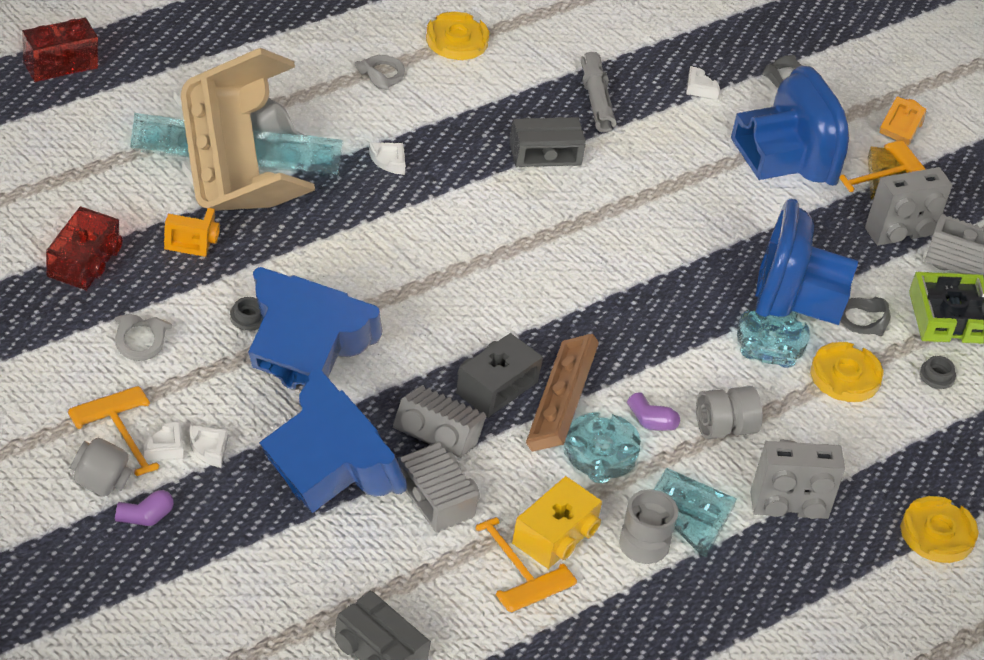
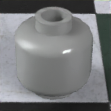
[70,438,132,497]

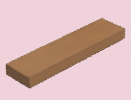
[526,334,599,452]

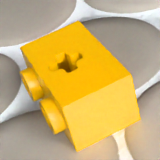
[512,476,602,569]

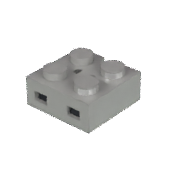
[865,167,953,246]
[750,441,845,519]

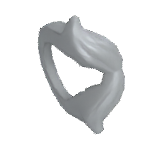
[355,55,405,90]
[114,314,172,361]

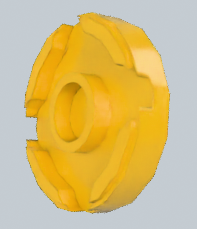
[426,11,489,60]
[810,342,884,402]
[900,496,979,563]

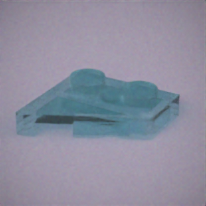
[653,468,737,557]

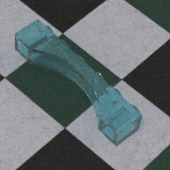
[130,113,343,178]

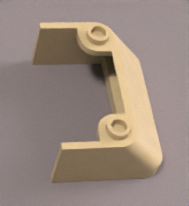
[181,48,315,211]

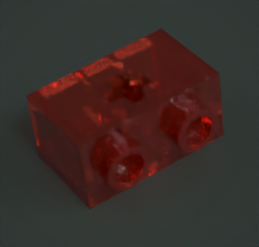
[22,17,98,82]
[46,206,123,290]

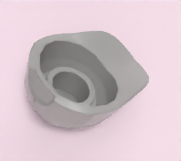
[251,98,305,144]

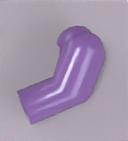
[627,392,680,431]
[115,490,174,526]

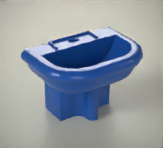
[731,65,849,186]
[755,198,858,325]
[248,267,383,389]
[259,369,407,513]

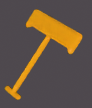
[839,140,925,192]
[68,386,160,476]
[476,517,577,612]

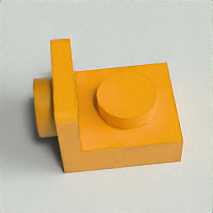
[879,96,926,146]
[164,208,220,257]

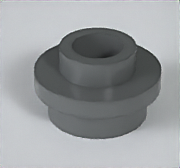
[230,297,263,331]
[920,356,956,389]

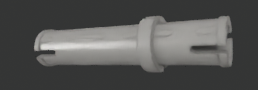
[580,52,616,132]

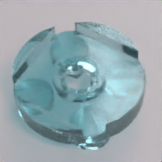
[737,309,810,368]
[563,412,641,483]

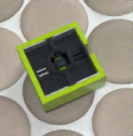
[909,272,984,344]

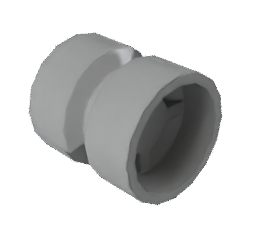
[696,386,763,439]
[619,489,678,564]

